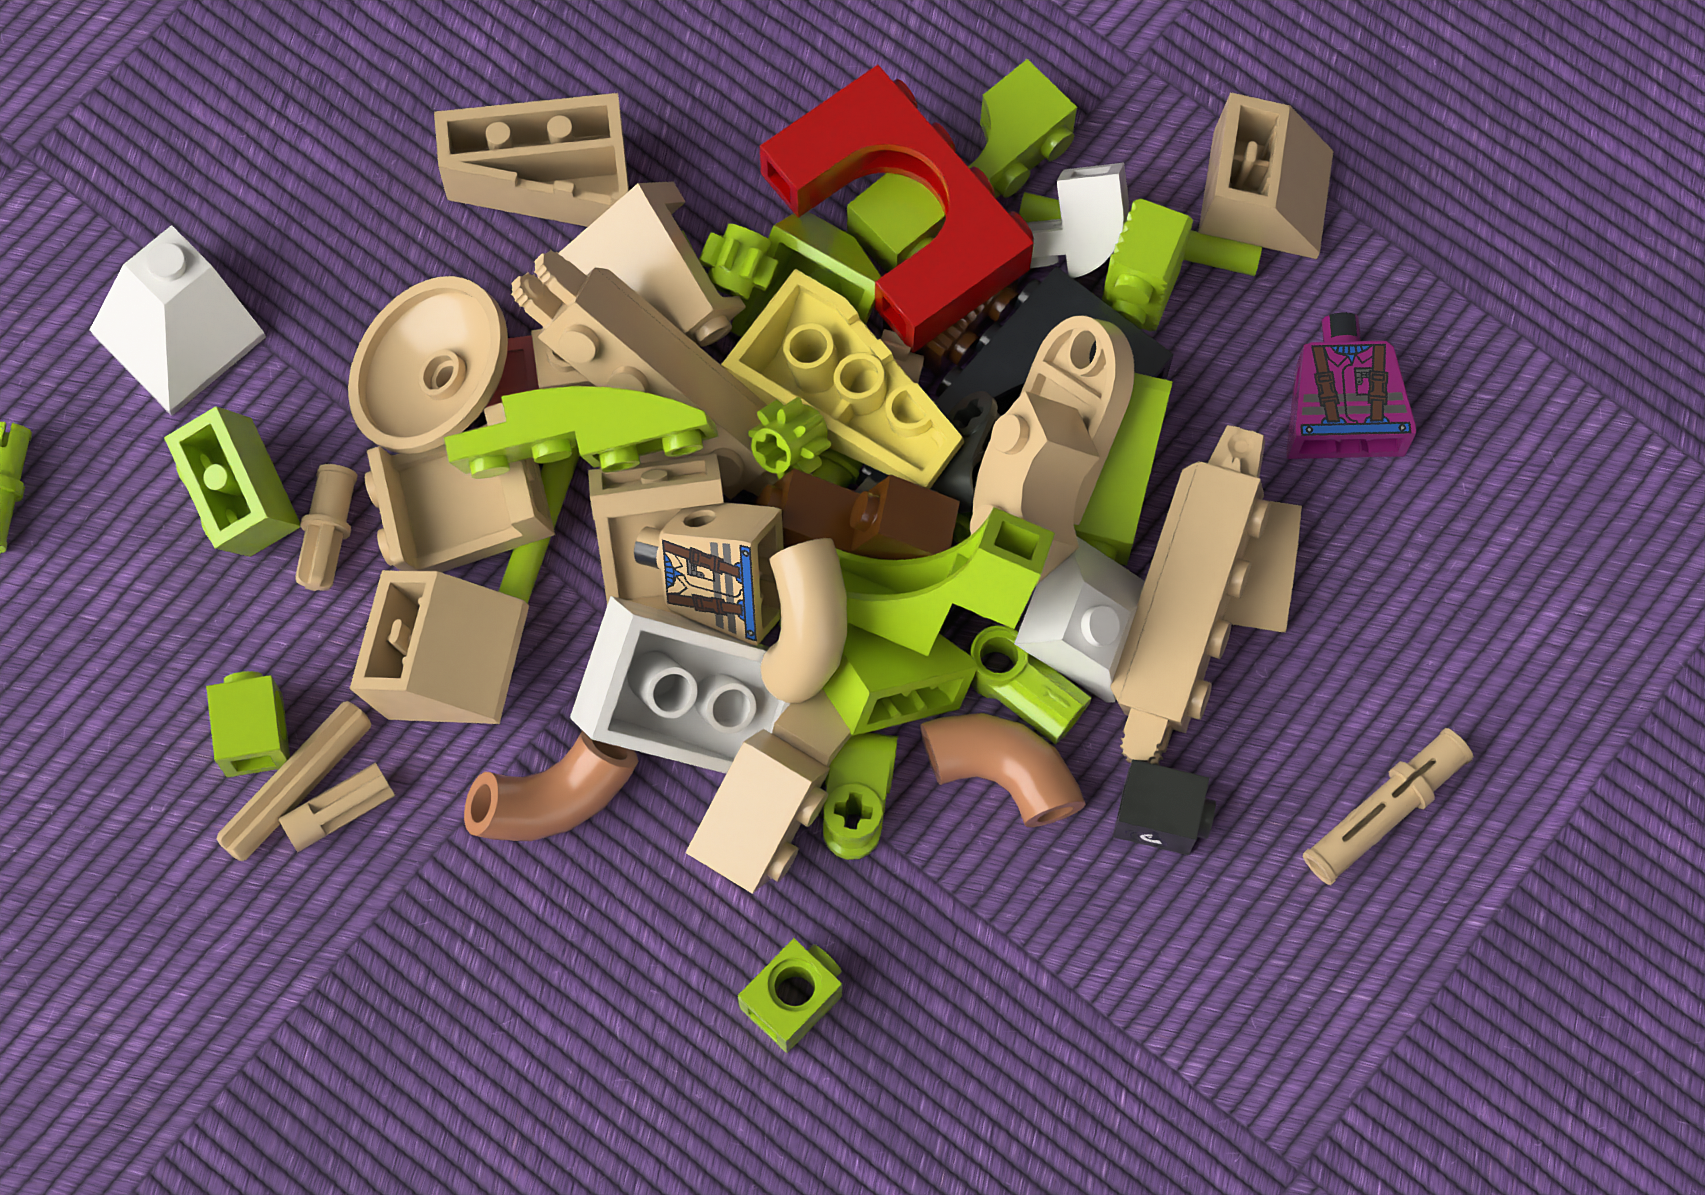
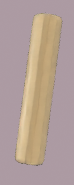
[216,701,371,861]

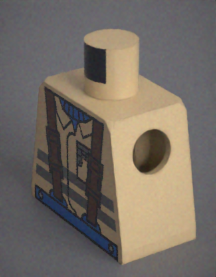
[634,503,784,646]

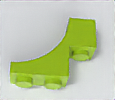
[835,507,1055,656]

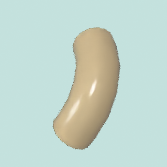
[760,538,847,704]

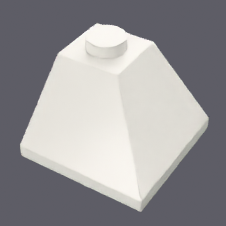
[90,225,266,416]
[1014,536,1145,702]

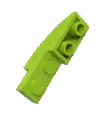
[444,386,719,479]

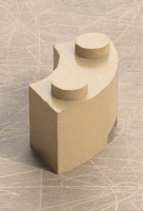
[970,391,1100,586]

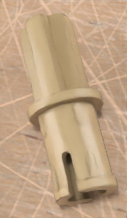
[295,464,358,591]

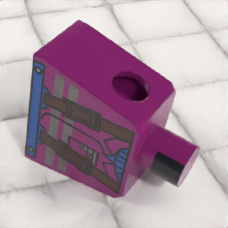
[1287,312,1416,459]

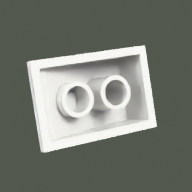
[570,596,790,774]

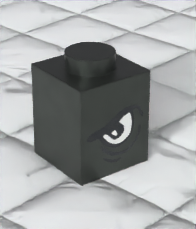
[1113,759,1216,855]

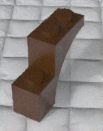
[748,468,960,560]

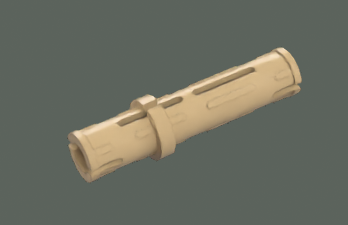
[1303,728,1473,885]

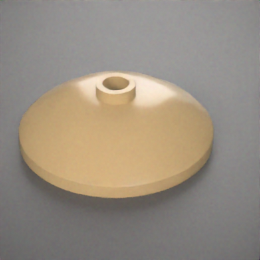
[348,276,508,454]

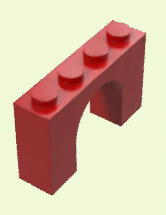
[760,64,1034,353]

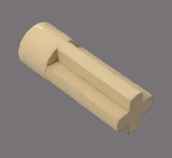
[278,762,395,852]

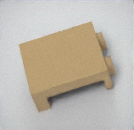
[558,182,746,347]
[365,402,555,573]
[588,453,724,622]

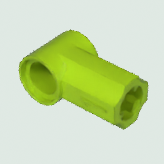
[970,625,1091,745]

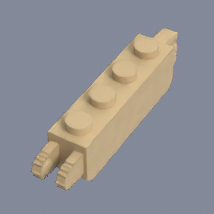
[511,250,779,500]
[1110,425,1271,766]

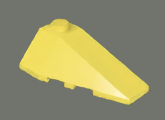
[721,269,964,489]

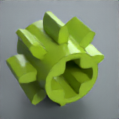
[699,224,779,301]
[748,397,831,479]

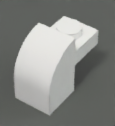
[1027,163,1129,278]

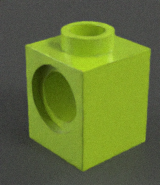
[206,671,290,778]
[738,938,842,1053]

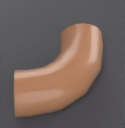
[920,713,1086,827]
[464,730,639,841]

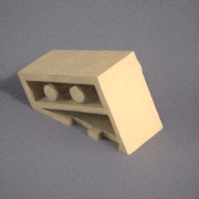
[434,93,629,227]

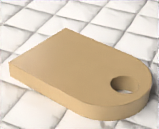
[1020,316,1134,525]

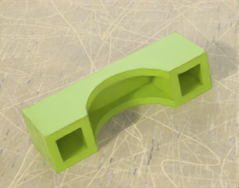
[847,59,1077,273]

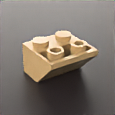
[1198,92,1333,259]
[350,570,529,724]

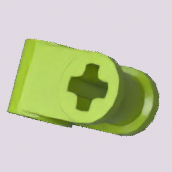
[823,732,898,860]

